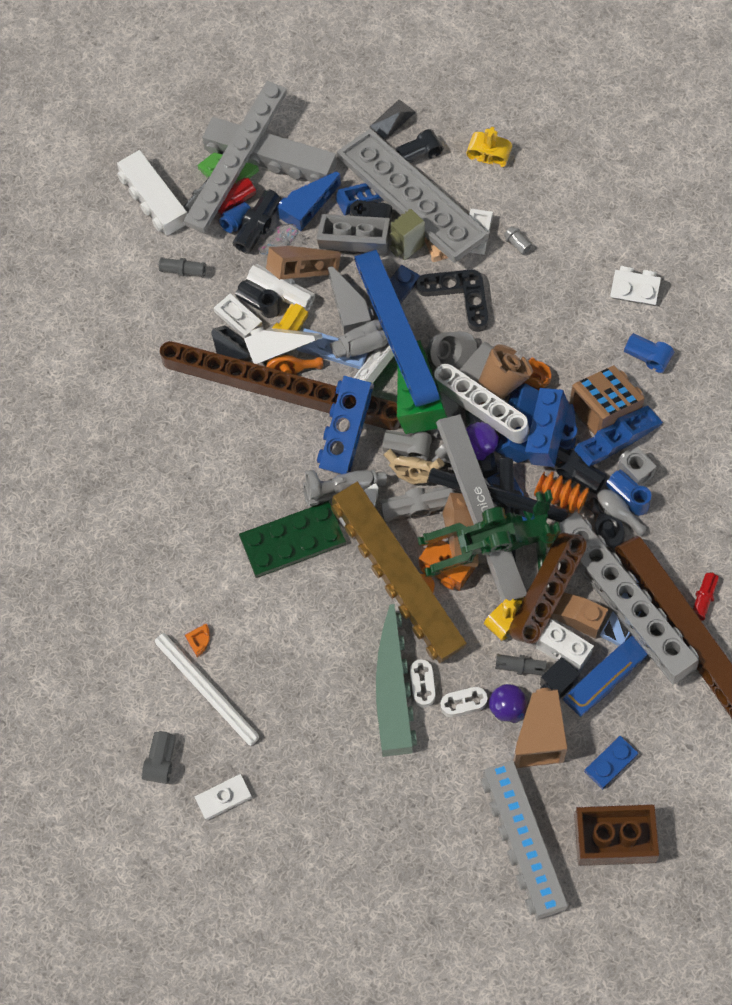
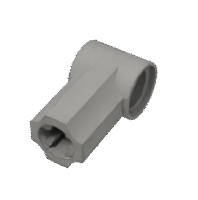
[382,430,432,460]

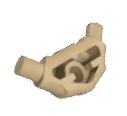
[383,449,444,485]

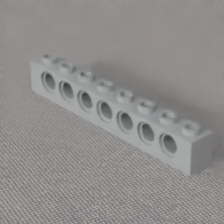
[556,512,699,685]

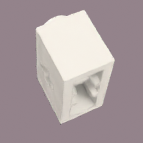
[536,619,594,673]

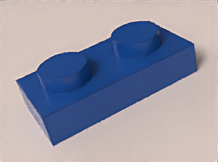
[584,736,638,790]

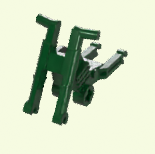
[418,490,561,577]

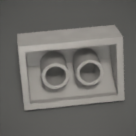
[317,214,390,254]

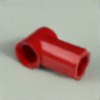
[218,177,257,215]

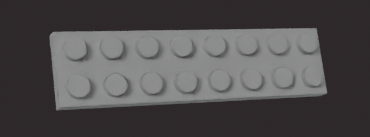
[336,129,489,263]

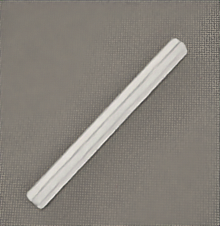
[155,633,259,746]

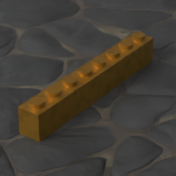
[331,481,467,663]

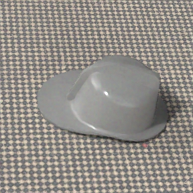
[424,331,477,369]

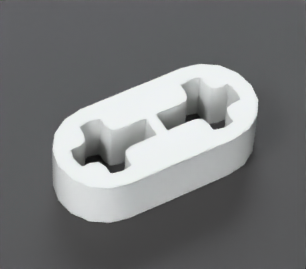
[410,660,435,708]
[441,687,487,718]

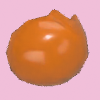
[523,357,552,390]

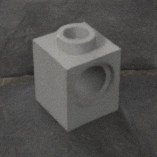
[617,446,657,486]

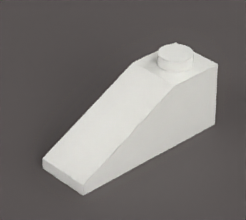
[244,327,323,364]

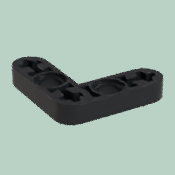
[417,269,488,332]

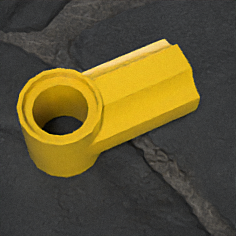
[272,303,309,331]

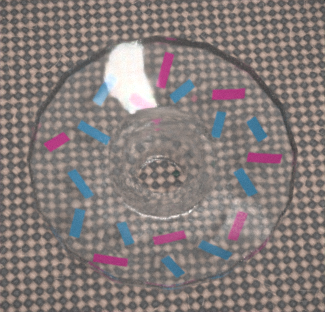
[258,223,298,256]

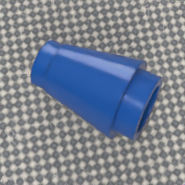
[219,202,251,233]

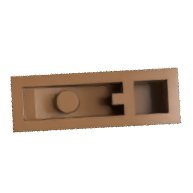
[266,246,341,280]
[443,492,479,567]
[535,587,608,639]

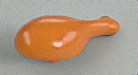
[266,354,324,375]

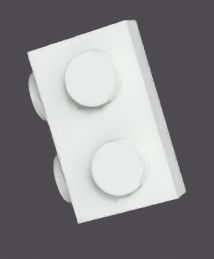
[610,266,661,305]

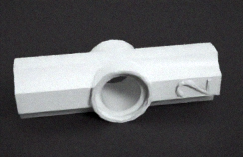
[247,264,315,310]

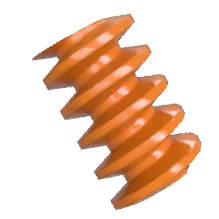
[534,471,589,514]

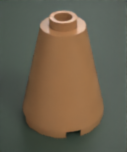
[478,344,533,405]

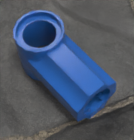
[624,333,675,373]
[606,469,652,516]

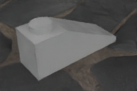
[328,266,374,334]

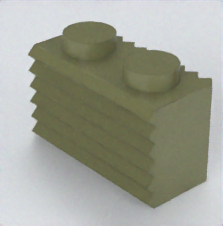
[389,209,425,260]

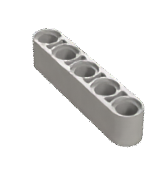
[426,342,493,439]

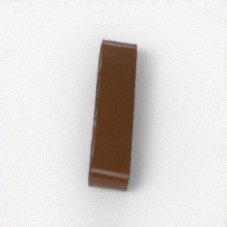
[509,533,587,644]

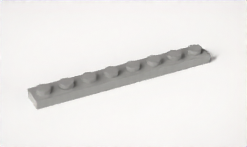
[184,81,287,233]

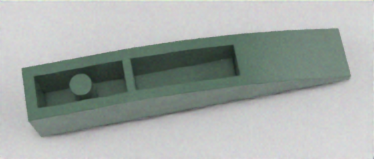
[376,604,417,757]

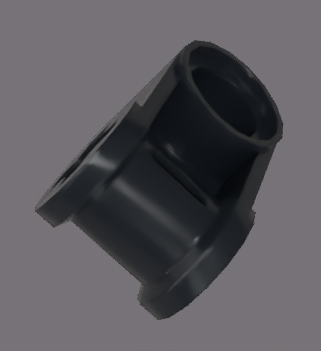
[350,200,393,230]

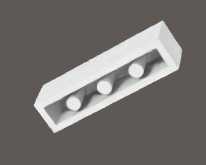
[117,150,187,236]

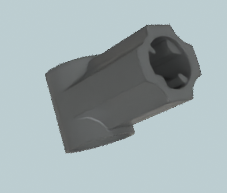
[142,731,176,784]

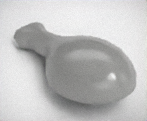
[597,490,647,535]

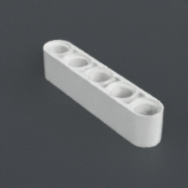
[434,364,530,443]

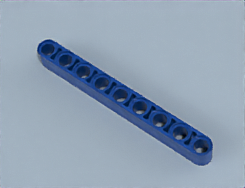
[354,249,440,408]

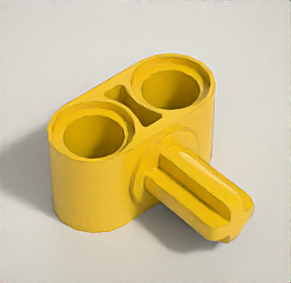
[466,126,512,167]
[484,598,524,641]

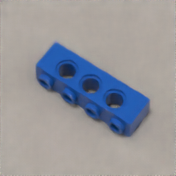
[317,376,374,474]

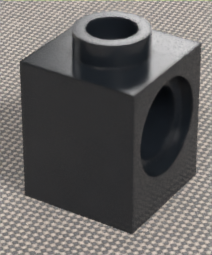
[539,657,580,699]

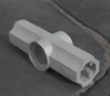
[380,486,453,522]

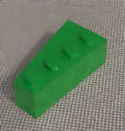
[397,340,448,434]

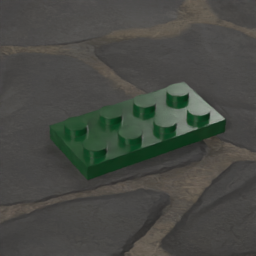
[239,501,346,578]

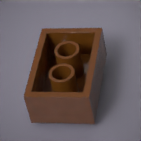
[574,804,659,866]

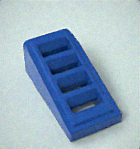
[336,183,384,216]

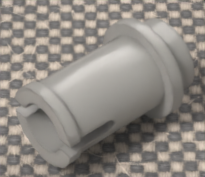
[504,226,533,255]

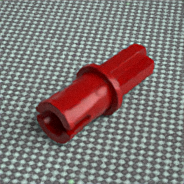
[693,572,719,621]

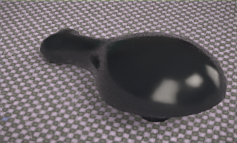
[585,497,625,548]

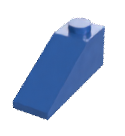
[278,171,341,232]

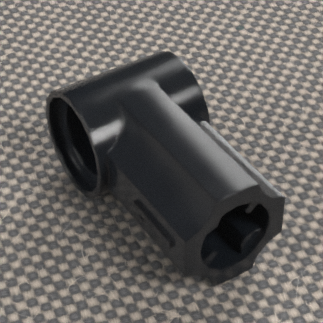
[396,129,444,163]
[235,279,281,318]

